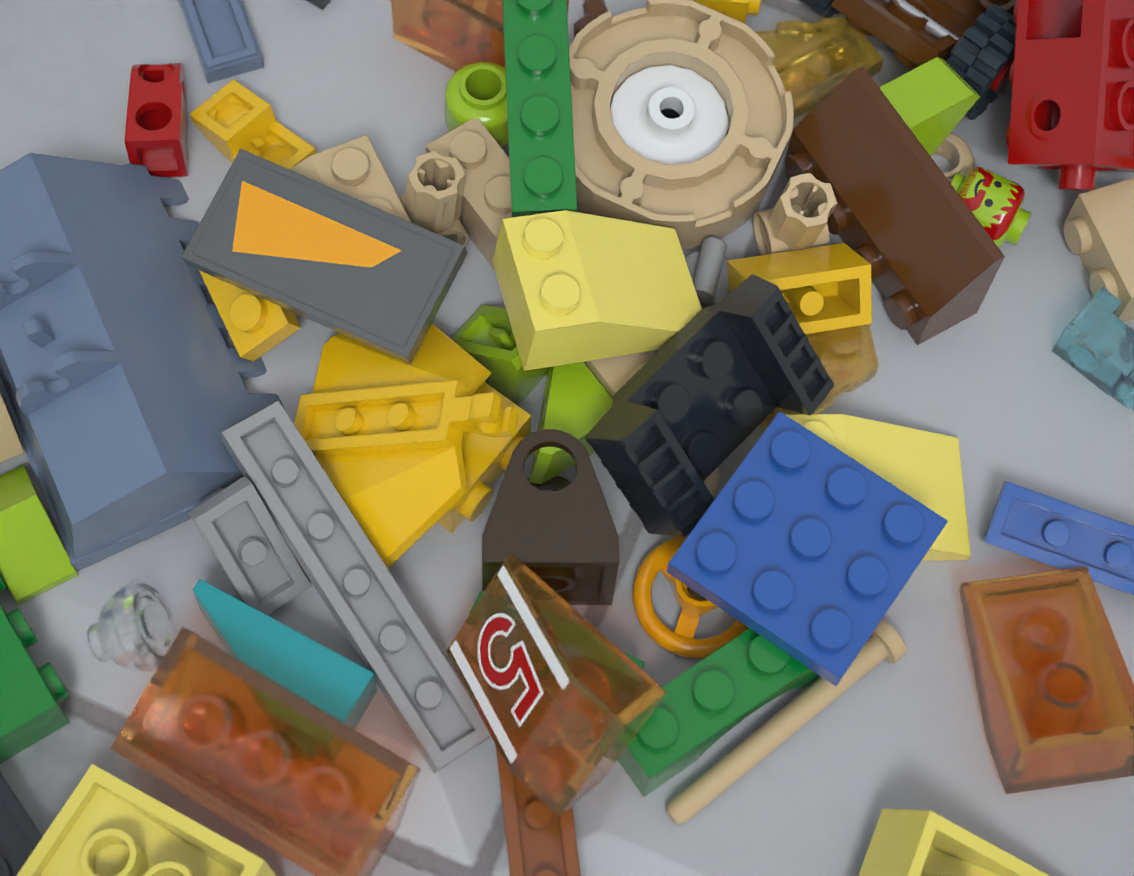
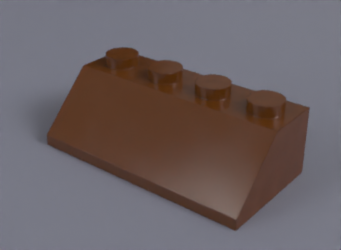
[785,66,1005,345]

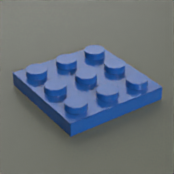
[666,411,948,686]

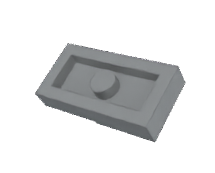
[187,476,311,615]

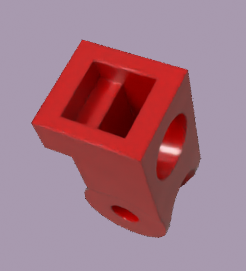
[124,63,189,177]

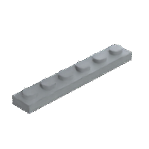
[221,400,494,774]

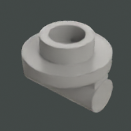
[685,237,729,308]

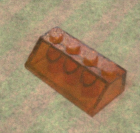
[110,627,421,876]

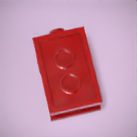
[1006,0,1134,191]

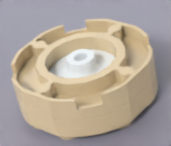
[569,0,794,249]

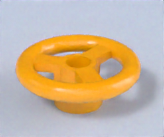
[632,535,749,659]

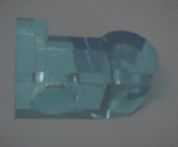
[1052,287,1134,410]

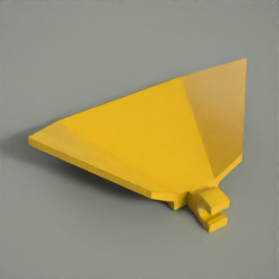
[294,323,519,569]

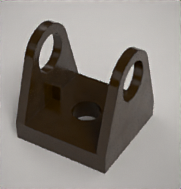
[482,429,619,605]

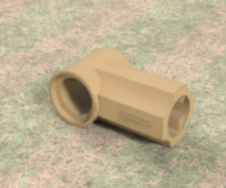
[399,150,469,246]
[753,173,837,255]

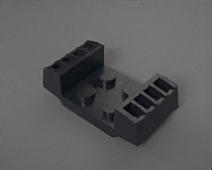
[584,274,835,537]

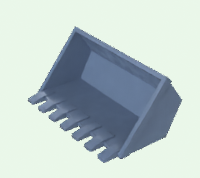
[0,153,285,572]

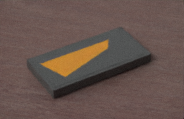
[181,148,468,365]

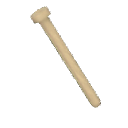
[665,619,908,824]

